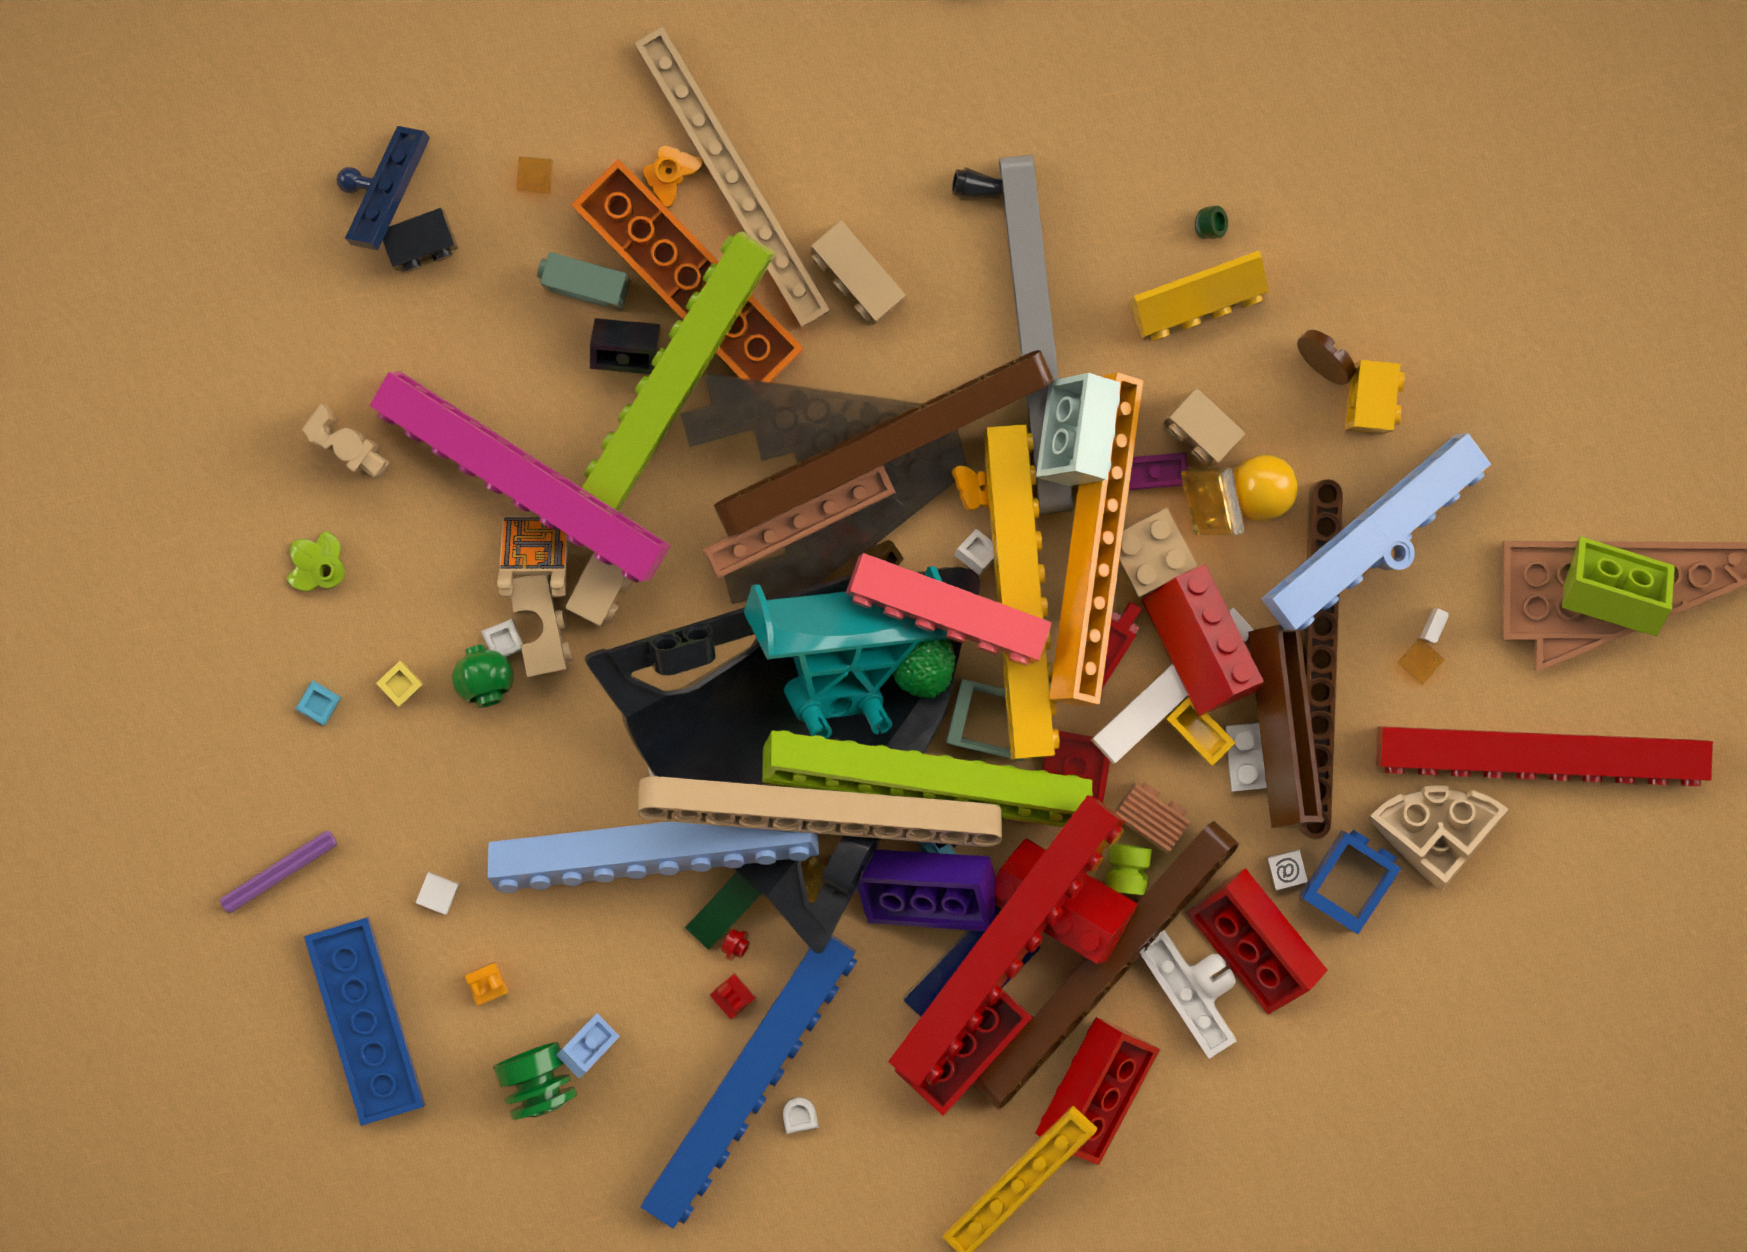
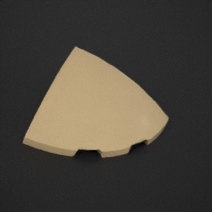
[1369,785,1509,891]

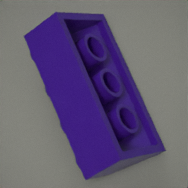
[857,850,996,931]

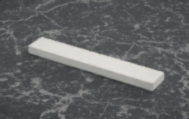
[1091,607,1254,764]

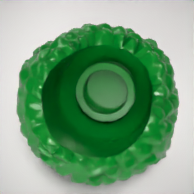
[892,638,956,698]

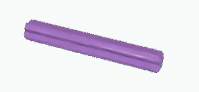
[220,831,337,913]

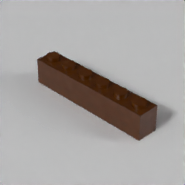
[1248,625,1323,828]

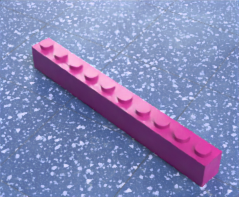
[370,371,671,583]

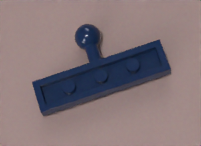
[336,126,430,250]

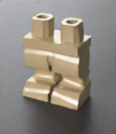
[302,403,390,479]

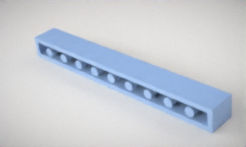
[487,822,819,893]

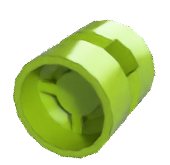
[1104,843,1152,895]

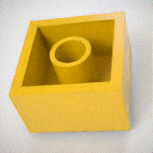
[1345,360,1405,434]

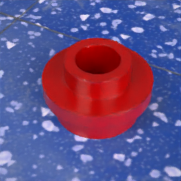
[721,929,750,961]

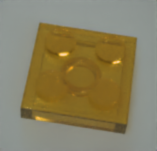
[1181,468,1245,536]

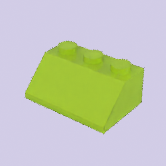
[1562,536,1675,637]

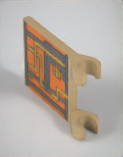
[497,516,568,597]

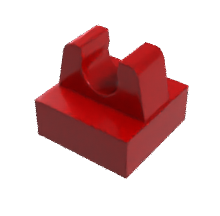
[710,972,756,1020]

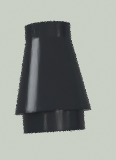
[952,167,1002,200]

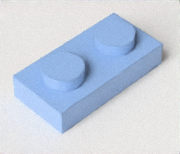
[556,1013,620,1078]

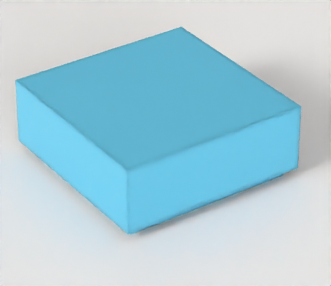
[296,681,342,726]

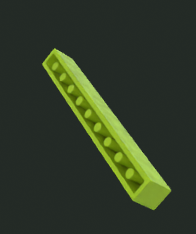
[582,232,776,512]
[762,730,1093,827]

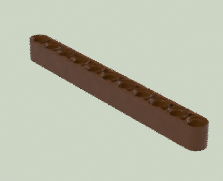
[714,350,1054,536]
[1298,479,1343,839]
[974,821,1239,1110]

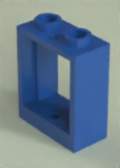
[1299,829,1401,934]

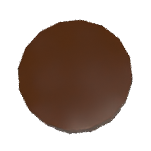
[1297,330,1356,385]

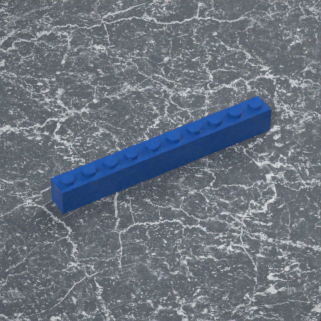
[640,934,857,1229]

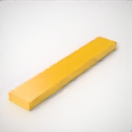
[942,1106,1097,1252]

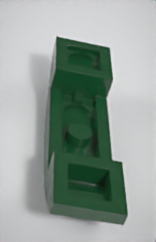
[685,872,761,950]

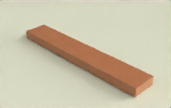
[702,465,896,580]

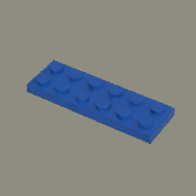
[304,917,425,1126]

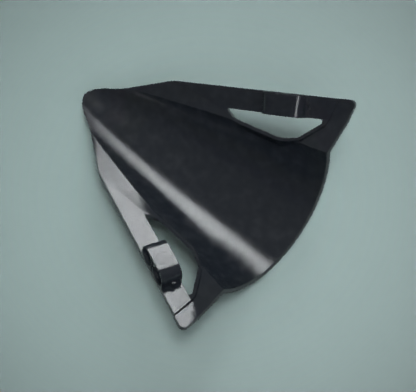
[585,567,980,954]

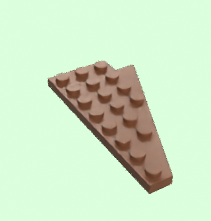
[1501,541,1747,671]

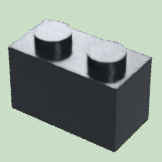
[383,208,458,273]
[590,318,661,374]

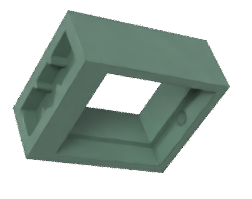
[537,252,631,311]
[946,678,1024,762]

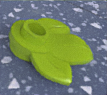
[286,531,345,592]

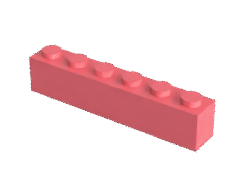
[846,553,1052,666]

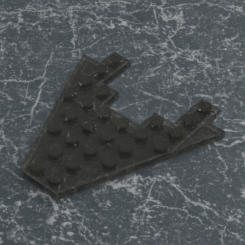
[680,373,967,604]

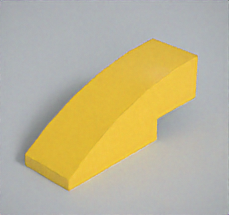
[1139,670,1236,766]

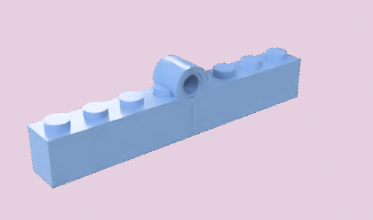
[1261,433,1491,631]

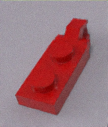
[1102,602,1142,689]

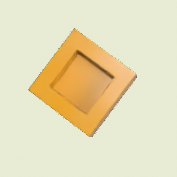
[465,962,509,1006]

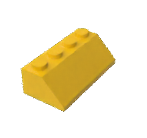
[1129,250,1269,342]

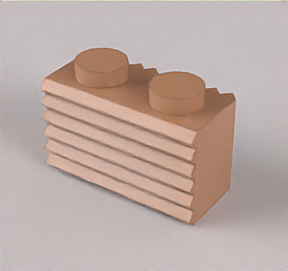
[1114,782,1190,854]

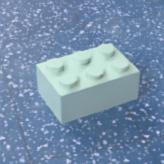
[1036,373,1120,486]

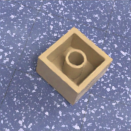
[1164,388,1246,466]
[1119,508,1197,597]

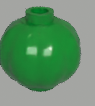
[452,644,514,708]

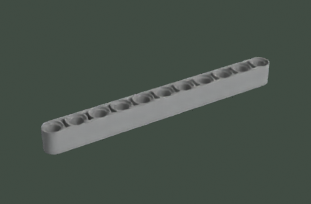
[999,154,1073,514]

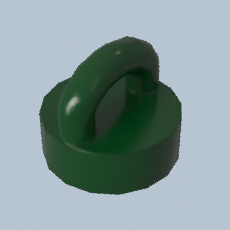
[1195,206,1228,239]

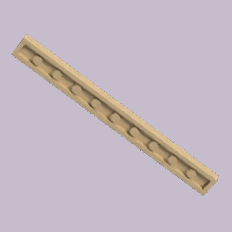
[635,26,830,328]

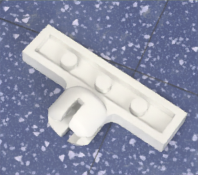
[1139,930,1237,1059]

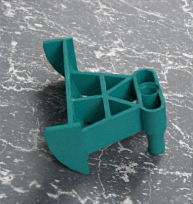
[744,566,949,739]

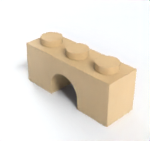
[511,575,573,677]

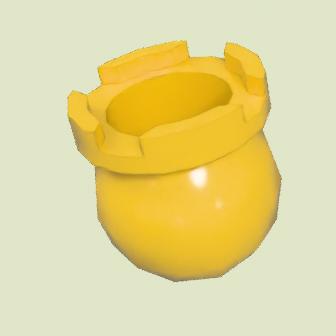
[1228,454,1298,521]

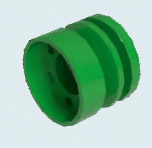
[493,1042,577,1120]

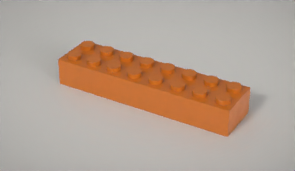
[571,159,805,397]

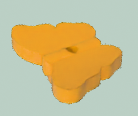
[643,146,704,208]
[952,466,990,511]

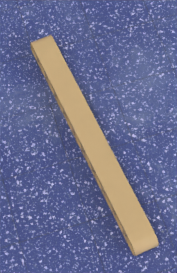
[638,776,1002,847]

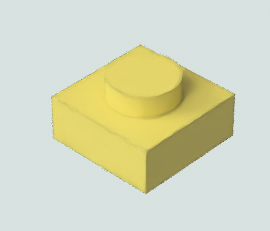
[376,660,424,707]

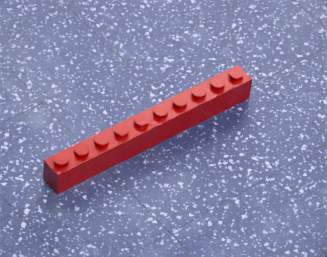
[1376,726,1713,786]
[888,795,1126,1087]

